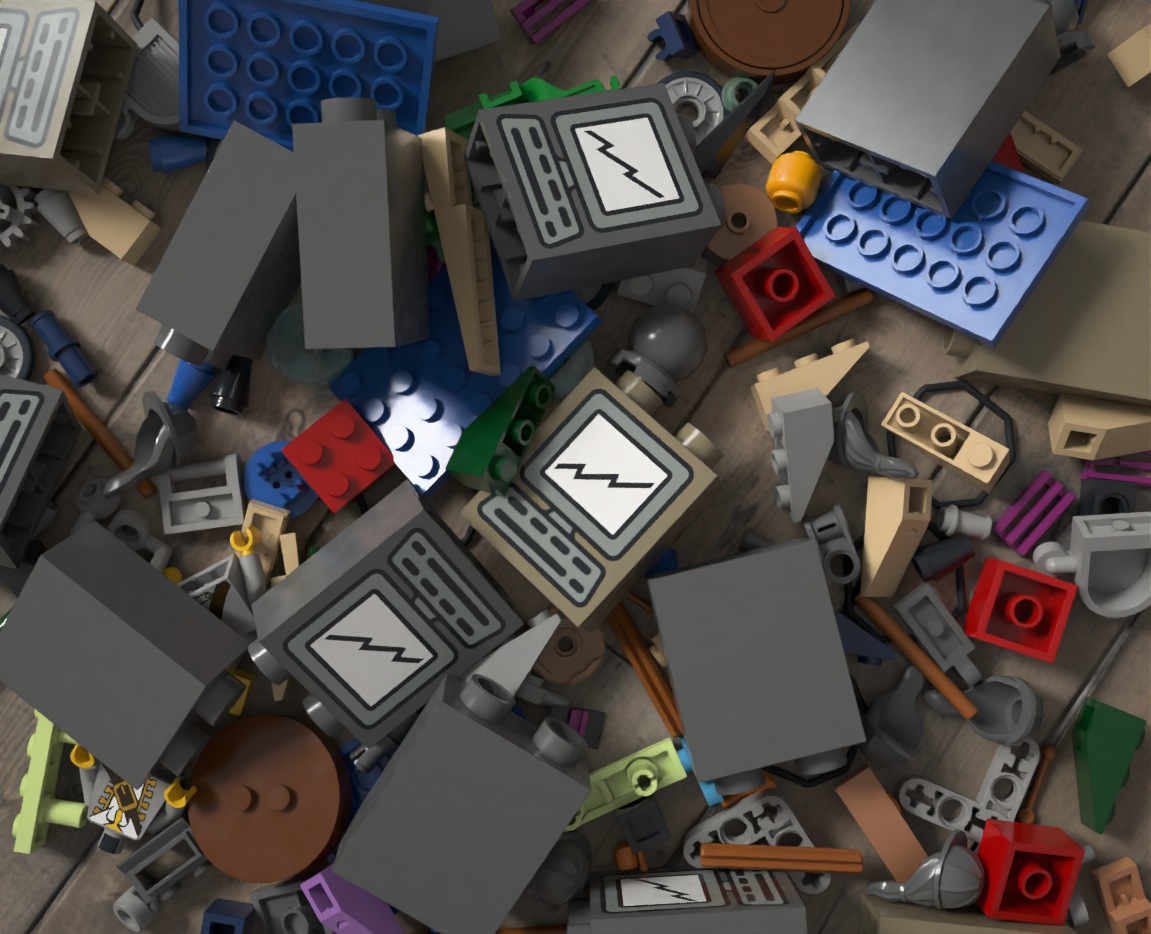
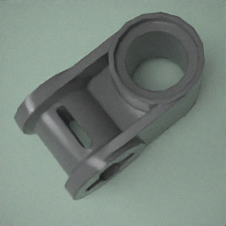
[802,503,861,584]

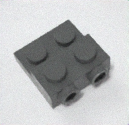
[250,868,336,934]

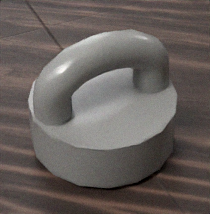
[113,886,160,932]

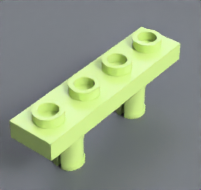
[12,709,89,854]
[564,737,687,832]

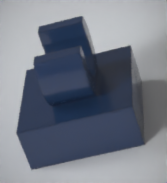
[647,11,700,61]

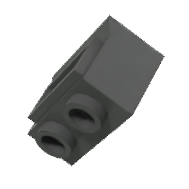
[116,812,213,904]

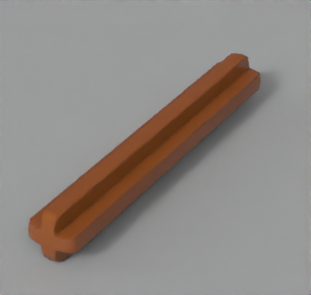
[606,601,683,738]
[700,843,863,874]

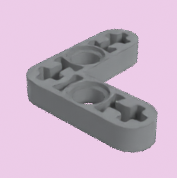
[894,737,1040,843]
[683,788,831,894]

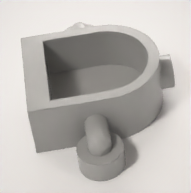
[113,18,187,140]
[1033,511,1151,619]

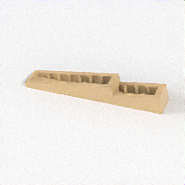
[417,127,501,376]

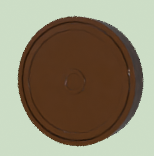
[688,0,850,85]
[187,714,352,884]

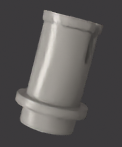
[936,504,992,541]

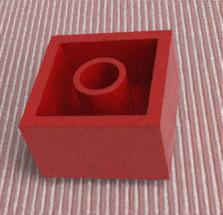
[714,227,835,343]
[281,398,398,517]
[962,558,1078,664]
[975,819,1085,926]

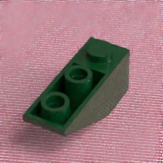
[445,366,556,496]
[1072,697,1146,835]

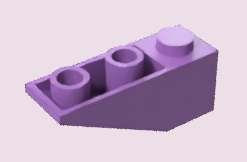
[300,863,405,934]

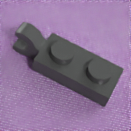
[892,582,983,687]

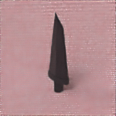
[694,69,776,179]

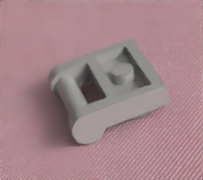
[157,453,246,535]

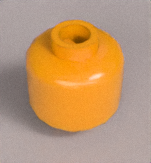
[766,151,823,213]

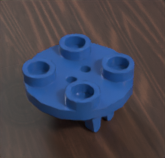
[243,441,319,519]

